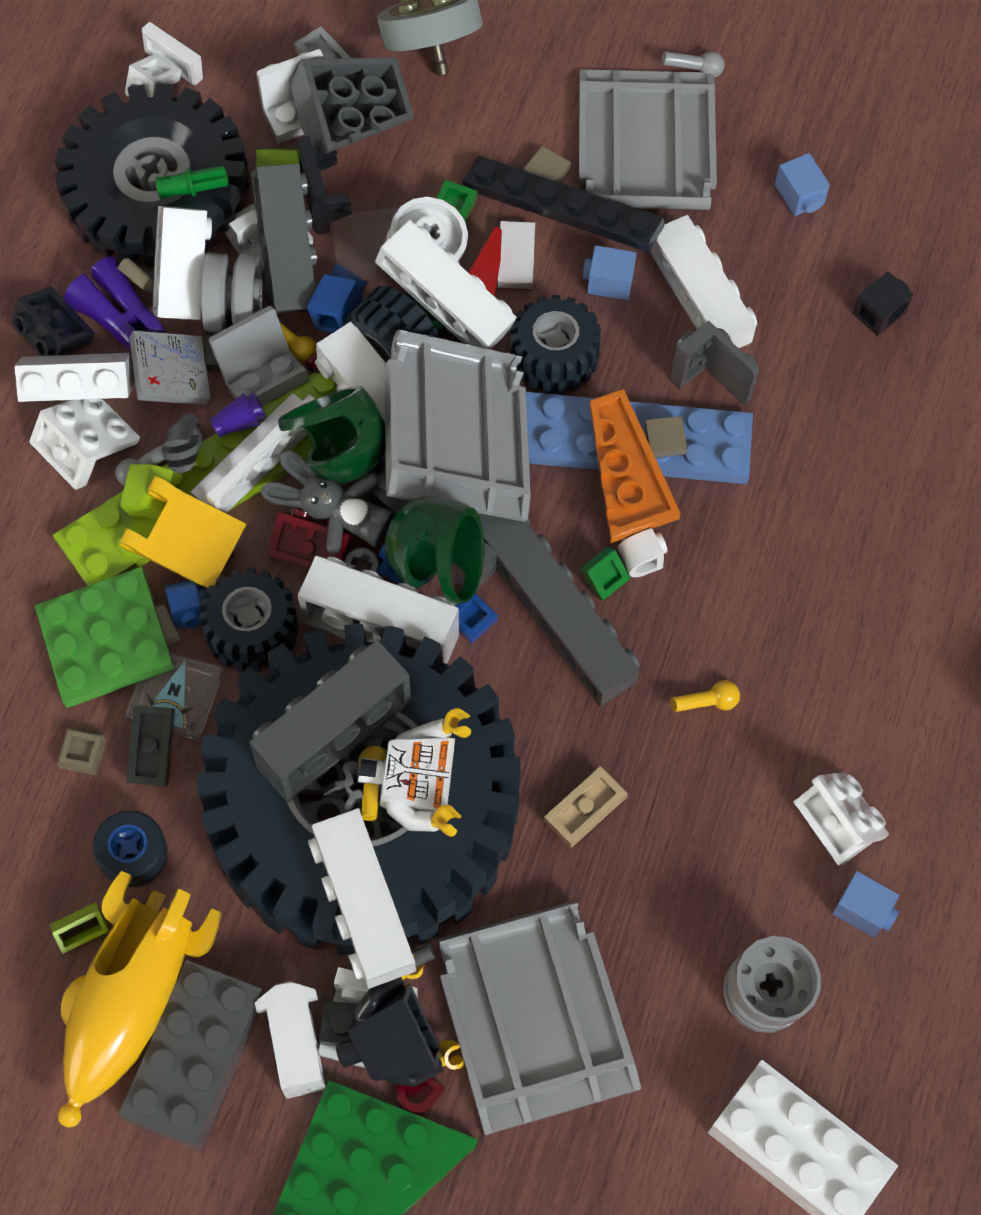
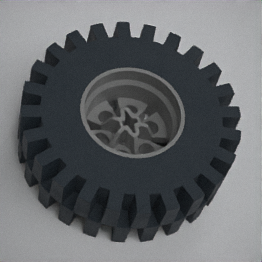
[197,624,520,956]

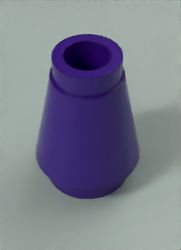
[210,392,267,437]

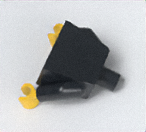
[336,954,464,1087]

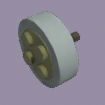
[377,0,483,75]

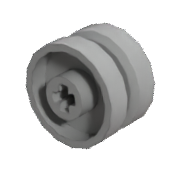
[201,252,263,332]

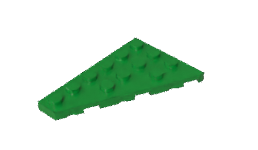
[273,1080,478,1215]

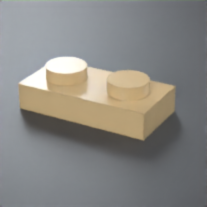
[544,766,628,849]

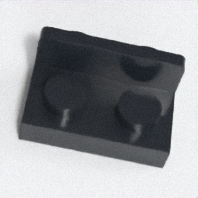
[11,286,95,356]

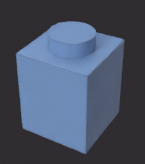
[775,153,830,217]
[582,245,637,301]
[832,871,900,938]

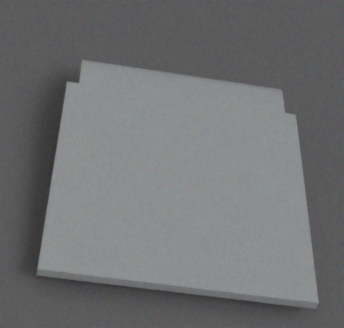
[578,69,717,210]
[384,330,531,522]
[438,900,642,1136]

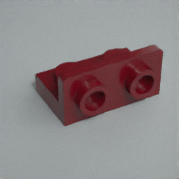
[266,507,355,568]

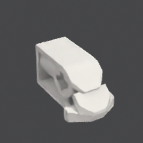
[255,981,326,1099]

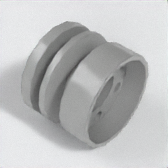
[723,936,821,1033]

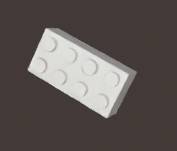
[298,556,459,664]
[708,1060,898,1215]

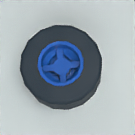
[92,811,168,887]

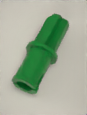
[156,166,228,200]

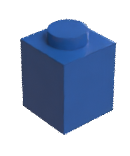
[307,274,363,333]

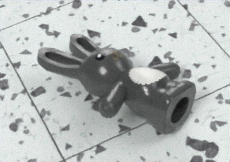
[261,450,394,554]

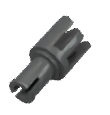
[162,413,202,473]

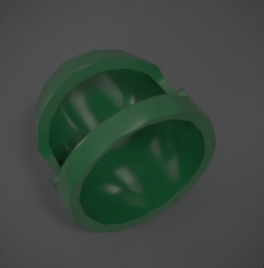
[278,385,386,484]
[385,496,485,605]

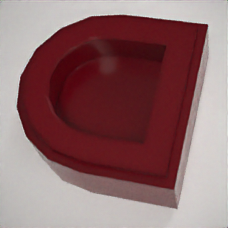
[396,1078,446,1115]

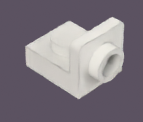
[125,53,182,97]

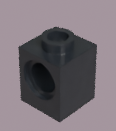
[852,271,914,336]

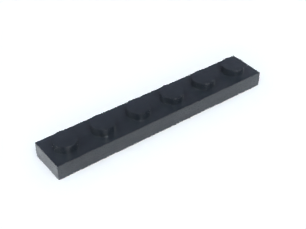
[462,155,664,253]

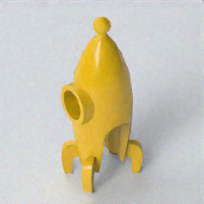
[57,871,221,1127]

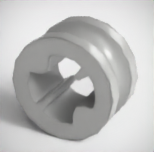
[345,548,379,574]

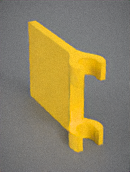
[120,476,246,589]

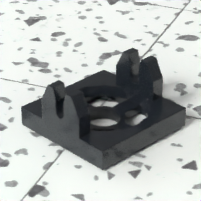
[296,135,352,235]

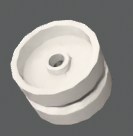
[385,197,468,262]

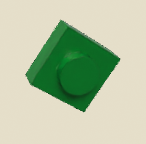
[436,180,477,224]
[580,546,631,601]

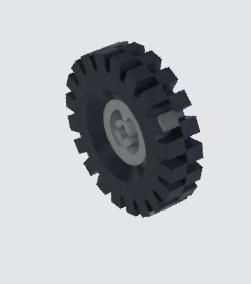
[55,84,250,267]

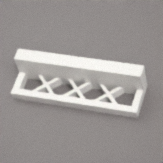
[191,393,315,513]

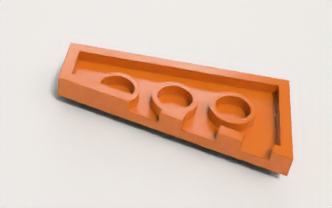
[589,389,681,543]

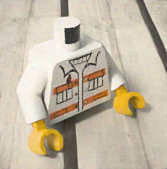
[358,708,471,837]

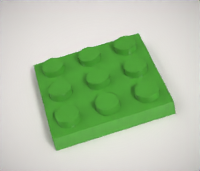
[35,567,175,708]

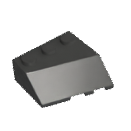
[289,58,414,154]

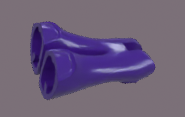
[64,257,166,352]

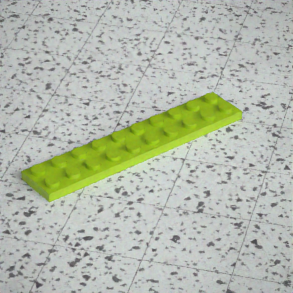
[53,372,337,586]

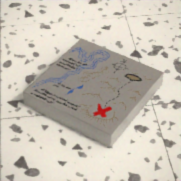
[129,331,211,405]

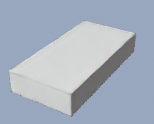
[142,22,203,86]
[497,221,535,289]

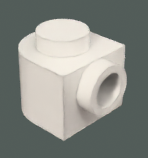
[618,528,667,577]

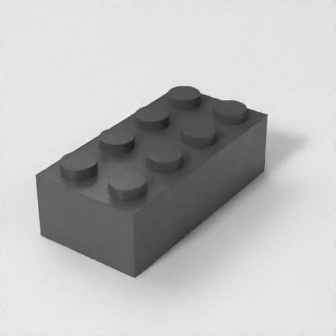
[249,640,411,803]
[118,960,264,1152]

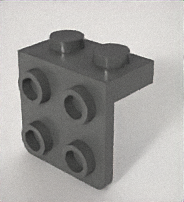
[670,320,759,405]

